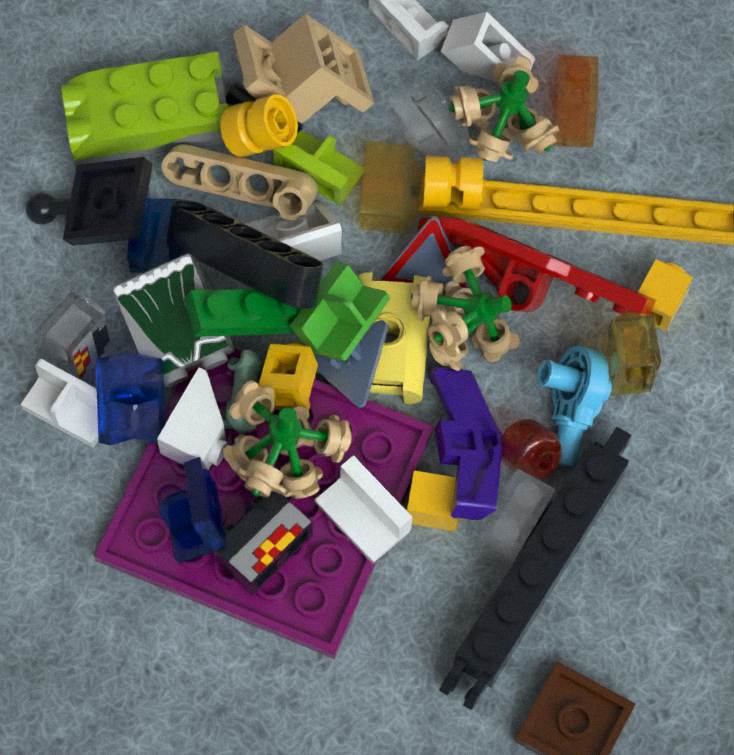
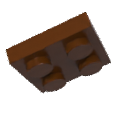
[514,662,636,755]

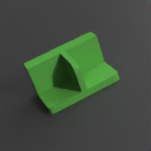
[290,261,390,361]

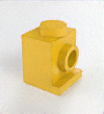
[258,343,318,411]

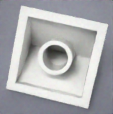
[246,200,342,261]

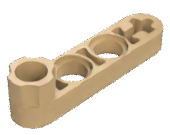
[162,144,318,221]

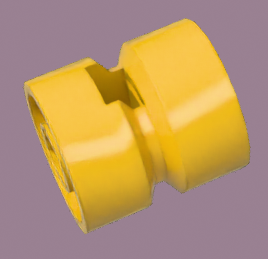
[220,94,298,157]
[423,155,483,211]

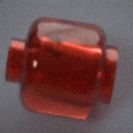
[500,419,562,481]

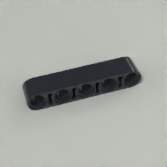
[166,200,324,309]

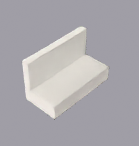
[315,455,412,564]

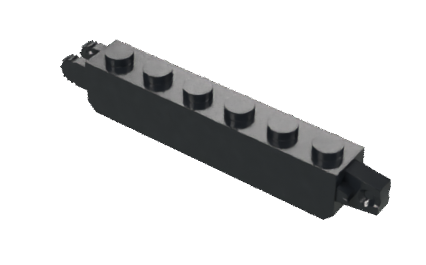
[439,427,632,710]

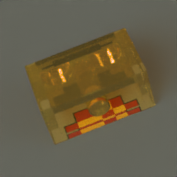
[359,141,422,234]
[602,312,662,396]

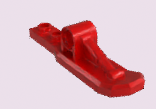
[417,217,656,319]

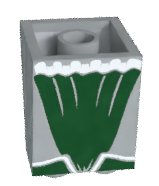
[112,253,235,387]

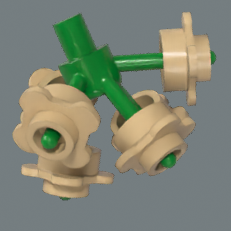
[449,56,560,162]
[411,246,520,371]
[223,380,351,499]

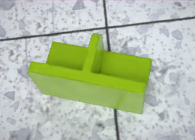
[273,131,365,206]

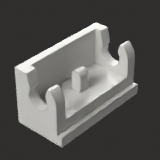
[368,0,449,60]

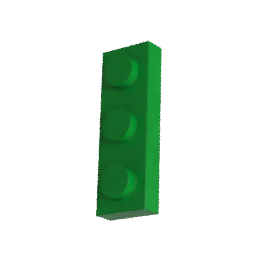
[184,289,302,337]

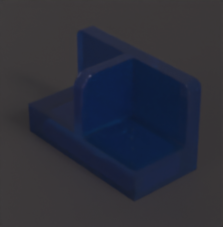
[96,352,165,446]
[158,457,226,563]

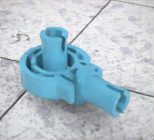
[537,345,612,468]

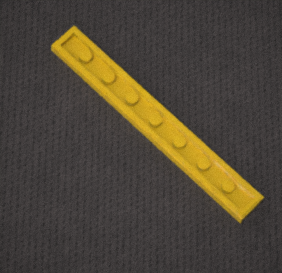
[418,174,734,245]

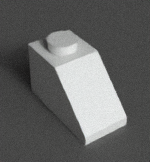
[440,12,535,83]
[157,368,228,476]

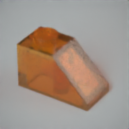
[553,55,598,148]

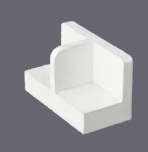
[20,359,116,448]

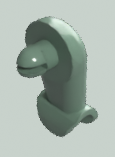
[221,349,265,435]

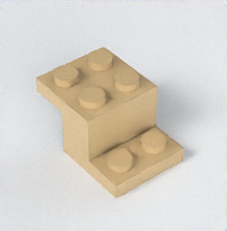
[233,13,375,124]

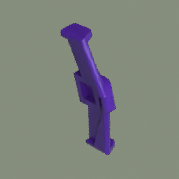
[428,367,505,520]

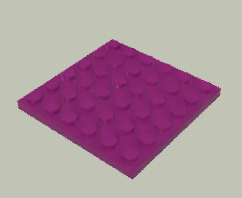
[94,348,434,659]

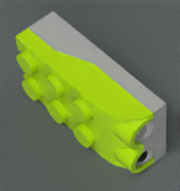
[61,52,228,167]

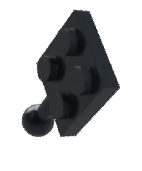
[26,157,153,246]

